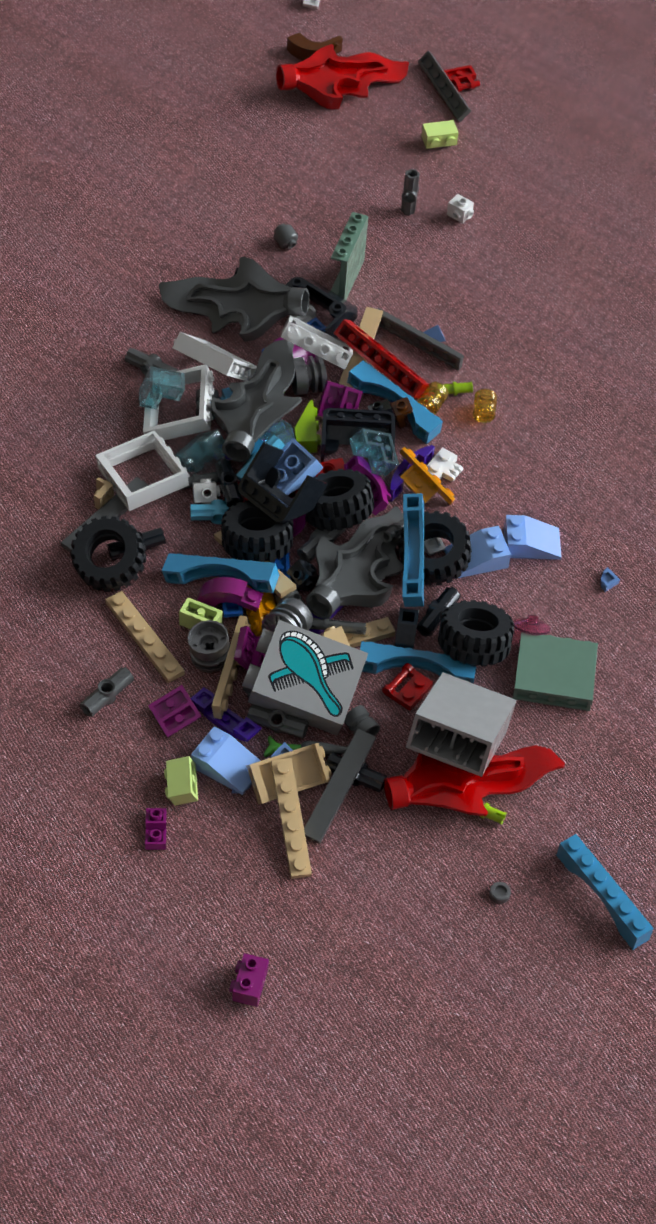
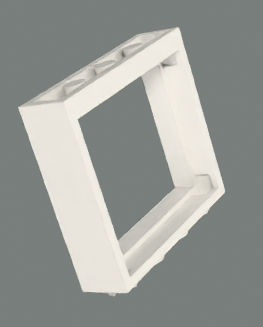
[281,315,353,369]
[172,332,257,381]
[143,365,215,440]
[95,430,190,511]

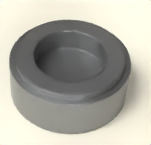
[489,882,511,904]

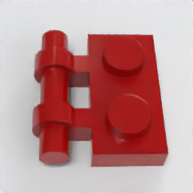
[444,65,480,92]

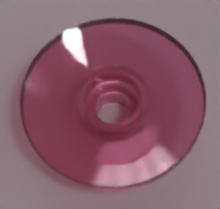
[513,615,551,635]

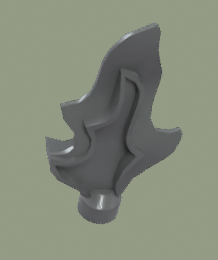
[158,257,309,342]
[211,339,302,462]
[306,506,404,619]

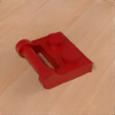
[382,663,433,711]

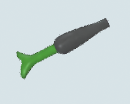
[264,736,348,757]

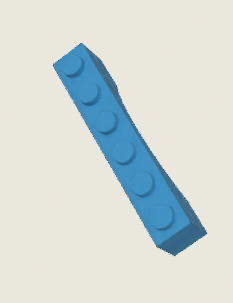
[347,360,443,444]
[402,493,424,607]
[162,553,280,593]
[360,641,476,683]
[556,834,654,950]

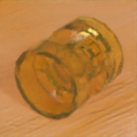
[418,382,449,415]
[473,389,497,423]

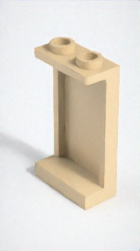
[246,743,332,805]

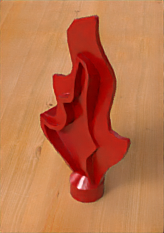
[276,44,409,110]
[384,745,565,816]

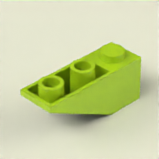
[294,400,321,453]

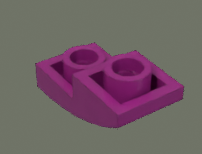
[145,808,167,850]

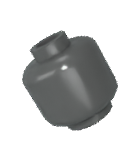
[274,223,298,249]

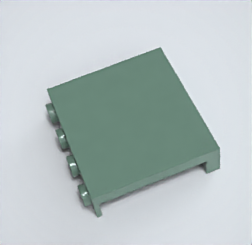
[331,212,369,300]
[512,631,598,711]

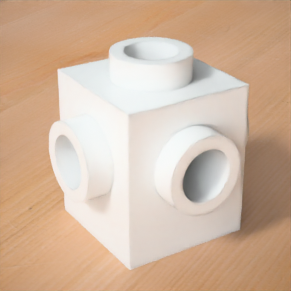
[447,194,474,223]
[192,478,220,504]

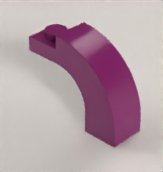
[344,453,392,516]
[196,577,263,612]

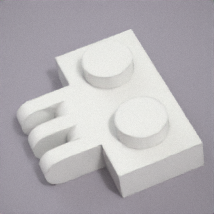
[427,447,463,482]

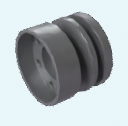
[291,355,327,395]
[261,598,313,632]
[187,620,230,673]

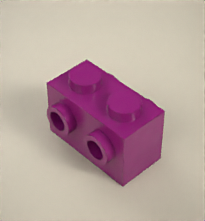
[229,953,269,1007]

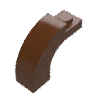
[287,32,343,61]

